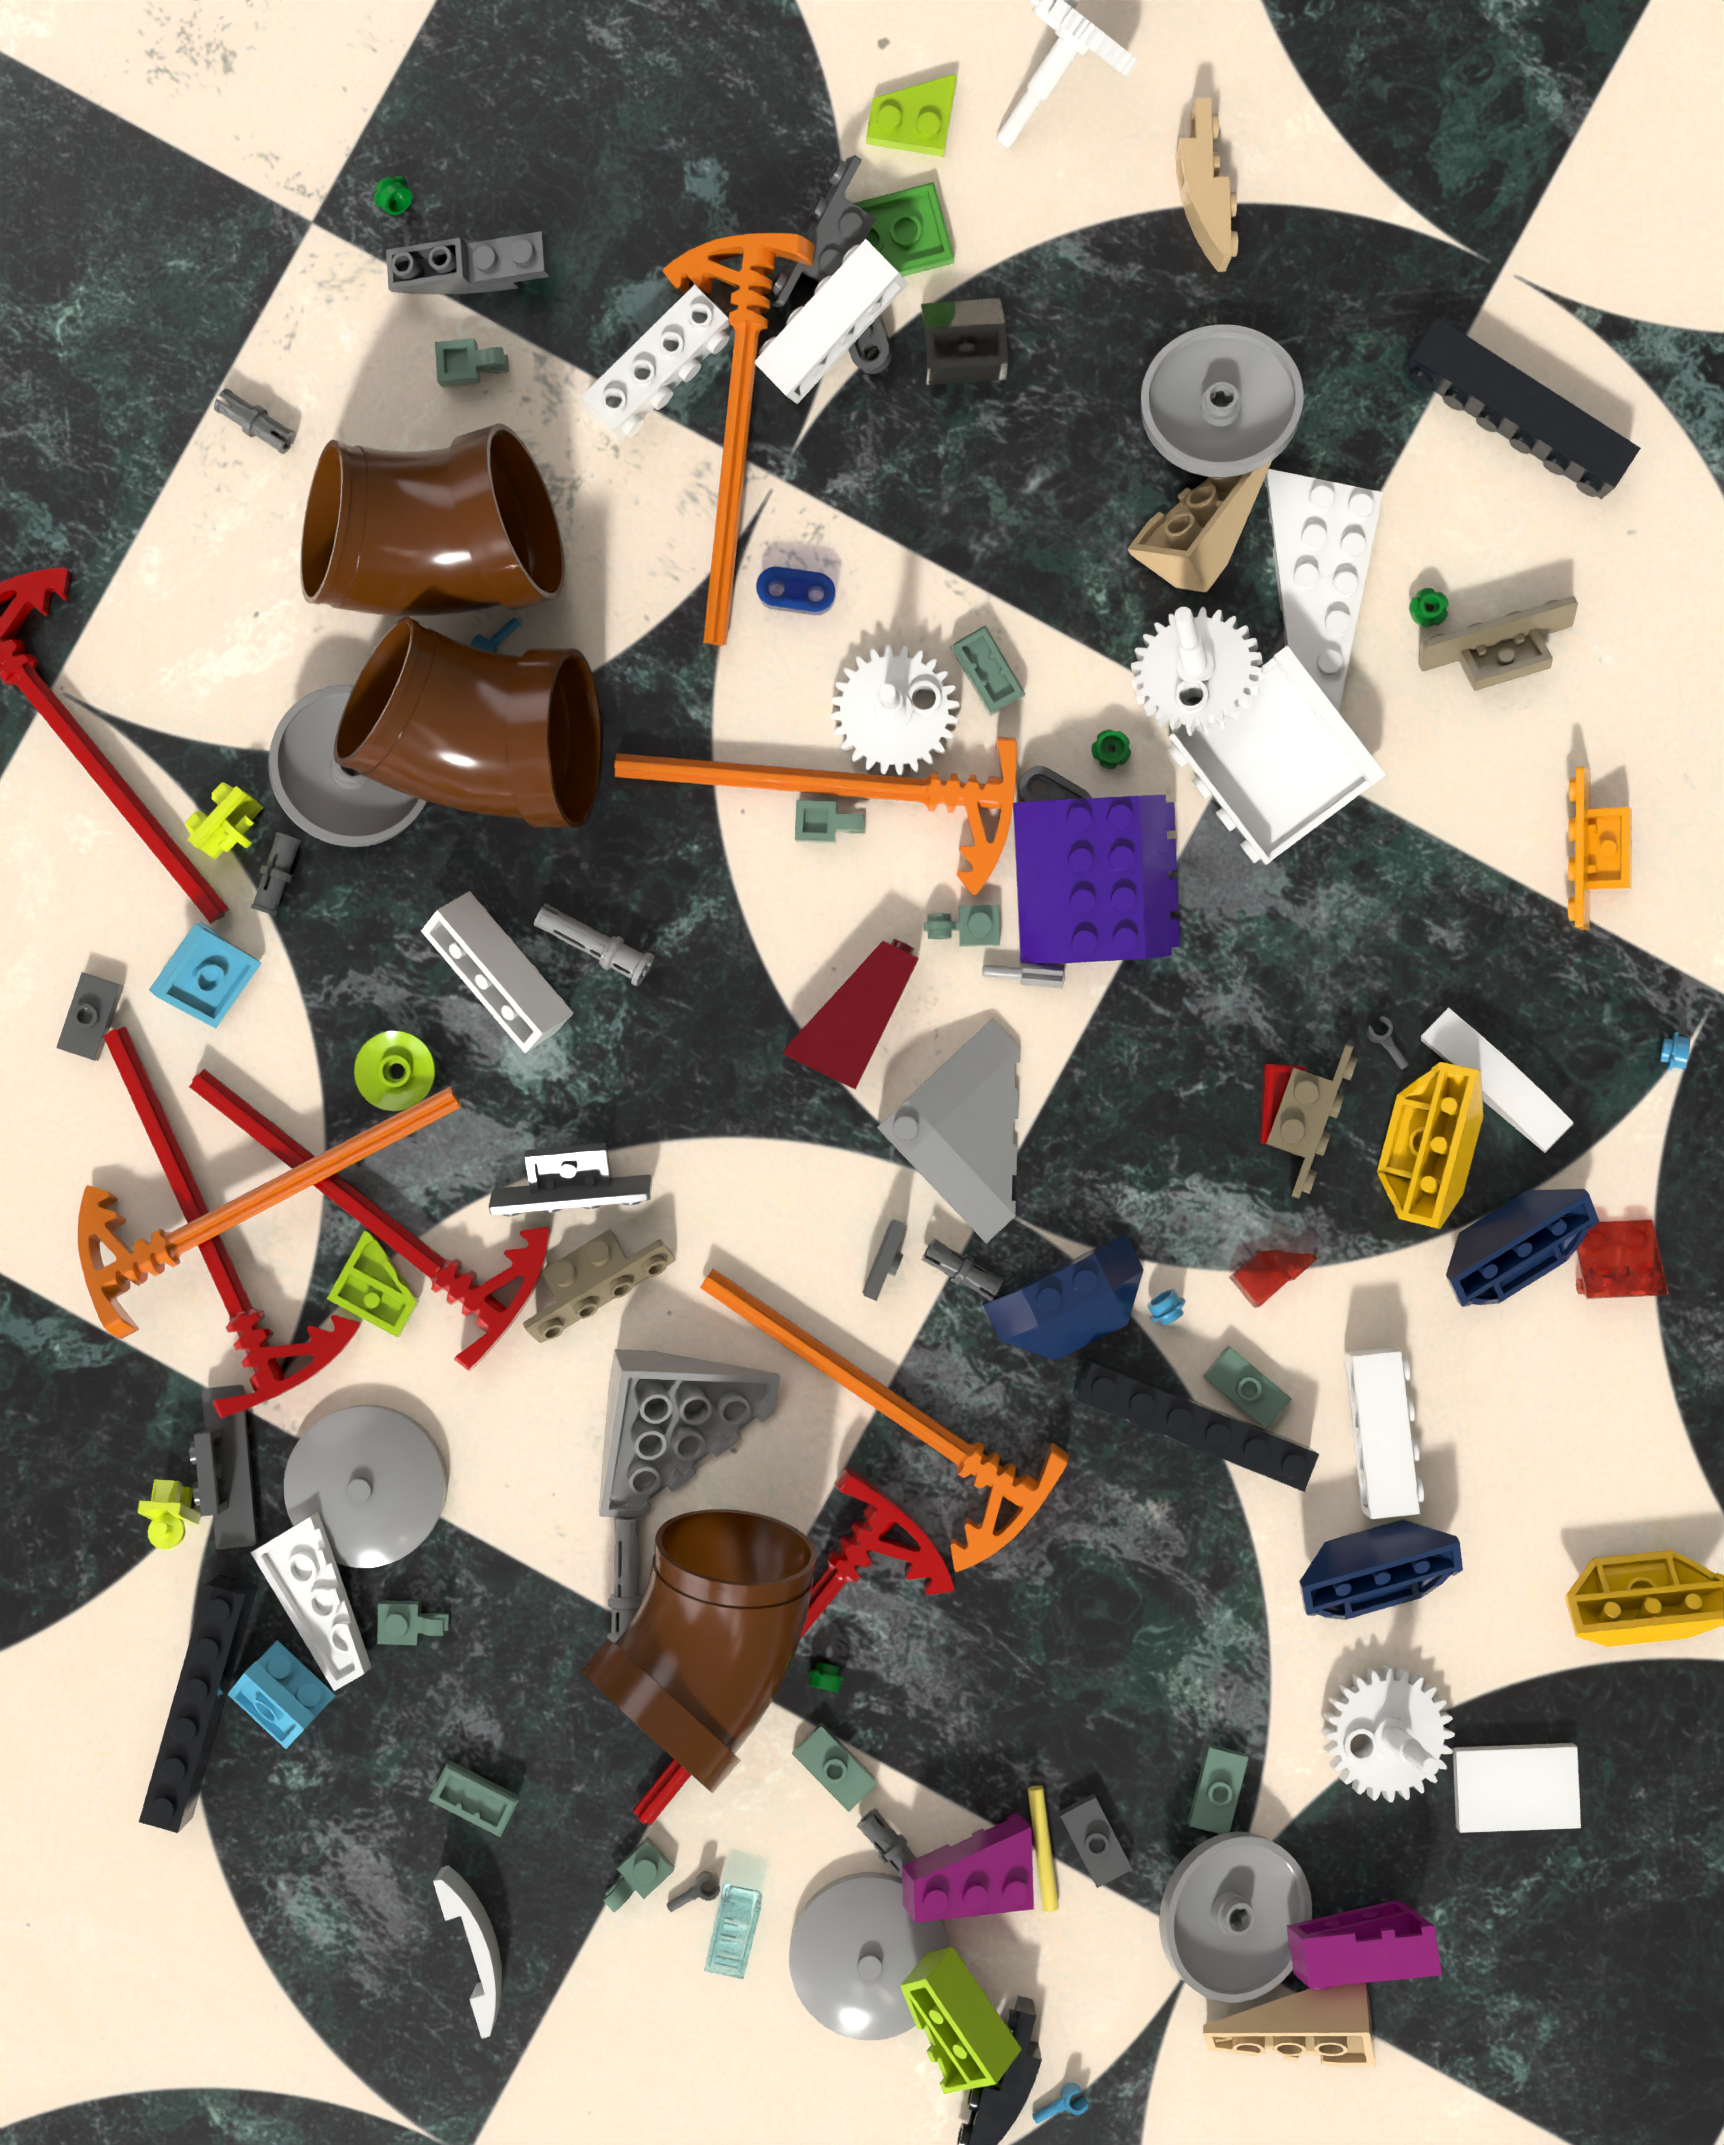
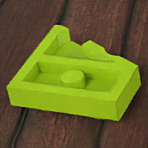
[866,75,957,157]
[327,1230,420,1337]

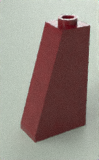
[783,939,919,1090]

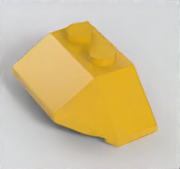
[1377,1062,1483,1229]
[1565,1550,1724,1647]

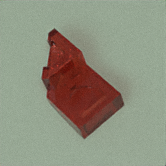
[1229,1250,1318,1308]

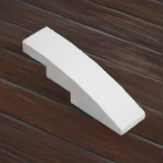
[1421,1008,1573,1153]

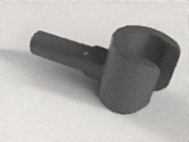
[1366,1016,1409,1069]
[667,1871,720,1912]

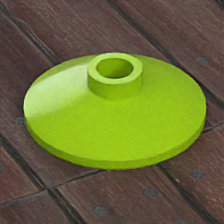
[354,1031,435,1111]

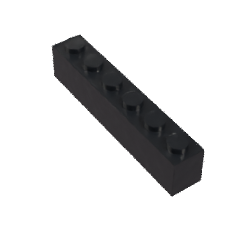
[1402,317,1641,500]
[1073,1357,1319,1492]
[139,1574,258,1833]

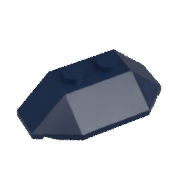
[1446,1189,1599,1307]
[983,1234,1144,1361]
[1299,1519,1463,1620]

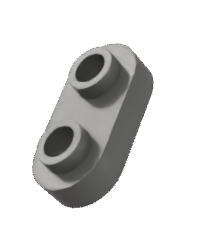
[848,314,892,374]
[1019,766,1092,802]

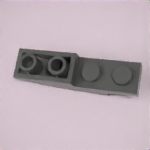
[386,231,550,294]

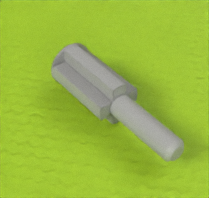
[982,963,1065,989]

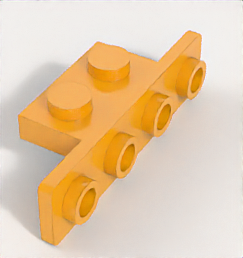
[1568,766,1632,930]

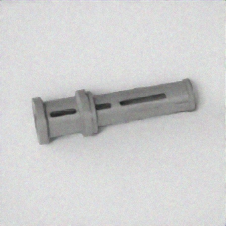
[534,903,654,986]
[607,1517,643,1643]

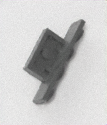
[770,155,876,307]
[488,1143,652,1217]
[189,1385,258,1549]

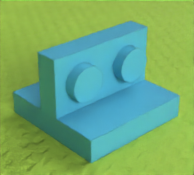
[149,921,261,1029]
[228,1640,336,1749]

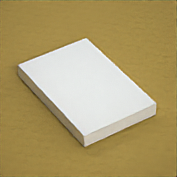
[1453,1743,1581,1833]

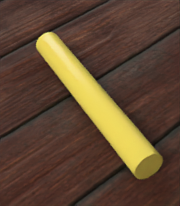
[1027,1785,1059,1912]

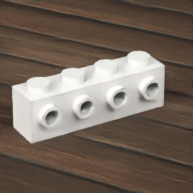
[755,239,908,404]
[581,285,731,443]
[421,891,573,1053]
[1344,1347,1424,1519]

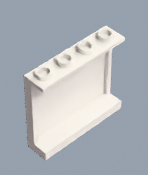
[1167,645,1386,865]

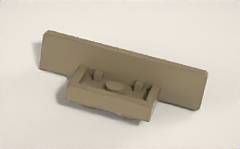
[1418,596,1578,691]
[1266,1044,1358,1199]
[523,1229,676,1343]

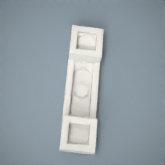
[433,1865,502,2039]

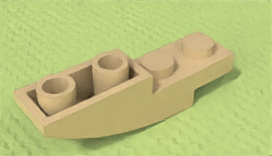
[1175,97,1238,272]

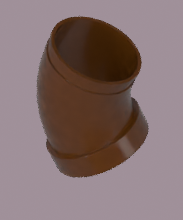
[300,423,565,616]
[334,616,602,828]
[580,1509,817,1794]

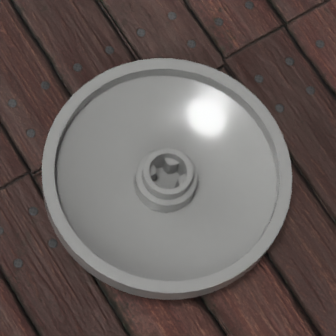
[1141,325,1304,477]
[268,685,427,847]
[284,1405,447,1568]
[1159,1832,1312,2003]
[789,1872,950,2040]

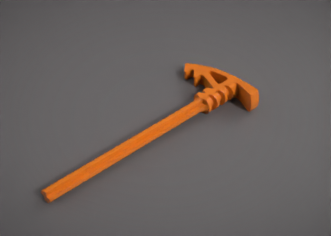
[663,233,815,646]
[614,736,1017,896]
[78,1087,461,1339]
[700,1268,1069,1572]

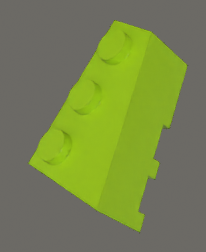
[900,1946,1022,2094]

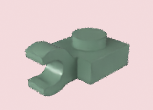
[435,338,509,387]
[795,800,865,844]
[377,1600,450,1645]
[603,1837,675,1912]

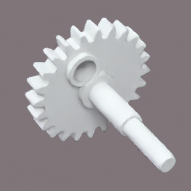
[996,0,1138,148]
[1131,607,1263,736]
[830,645,959,777]
[1321,1665,1455,1802]

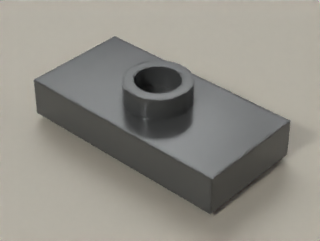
[56,972,124,1061]
[862,1219,907,1301]
[1059,1793,1133,1888]

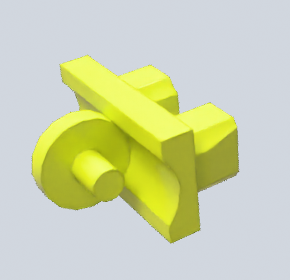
[185,782,264,860]
[138,1480,200,1550]

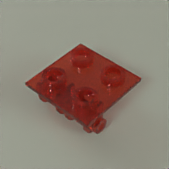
[1576,1220,1669,1299]

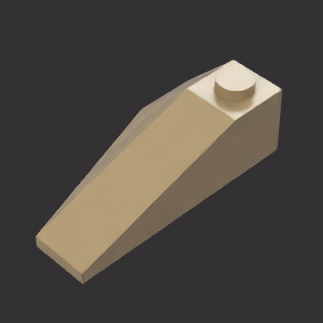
[1128,461,1272,592]
[1203,1983,1376,2066]

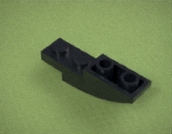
[957,1996,1042,2145]

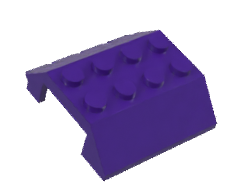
[1013,794,1180,963]

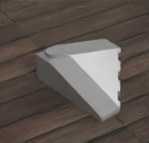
[877,1018,1020,1244]
[599,1349,780,1517]

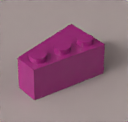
[902,1813,1034,1923]
[1286,1899,1442,1990]

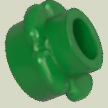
[374,176,412,215]
[1409,588,1449,628]
[1091,729,1131,769]
[807,1662,846,1693]

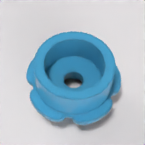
[1660,1032,1691,1070]
[1147,1289,1186,1325]

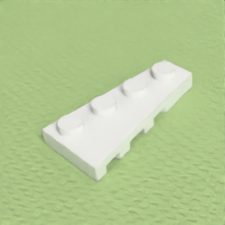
[251,1512,372,1691]

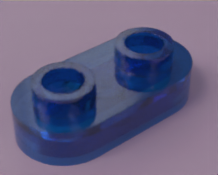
[756,566,836,616]

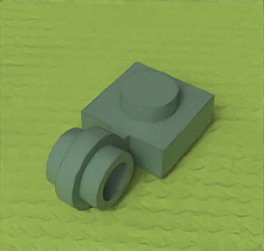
[923,905,1000,947]

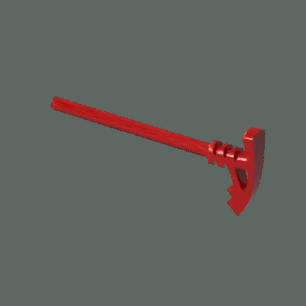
[0,568,230,924]
[103,1026,361,1419]
[189,1069,551,1371]
[633,1467,954,1826]

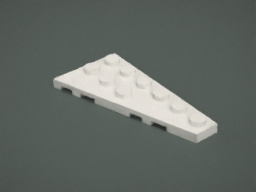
[1264,469,1383,712]

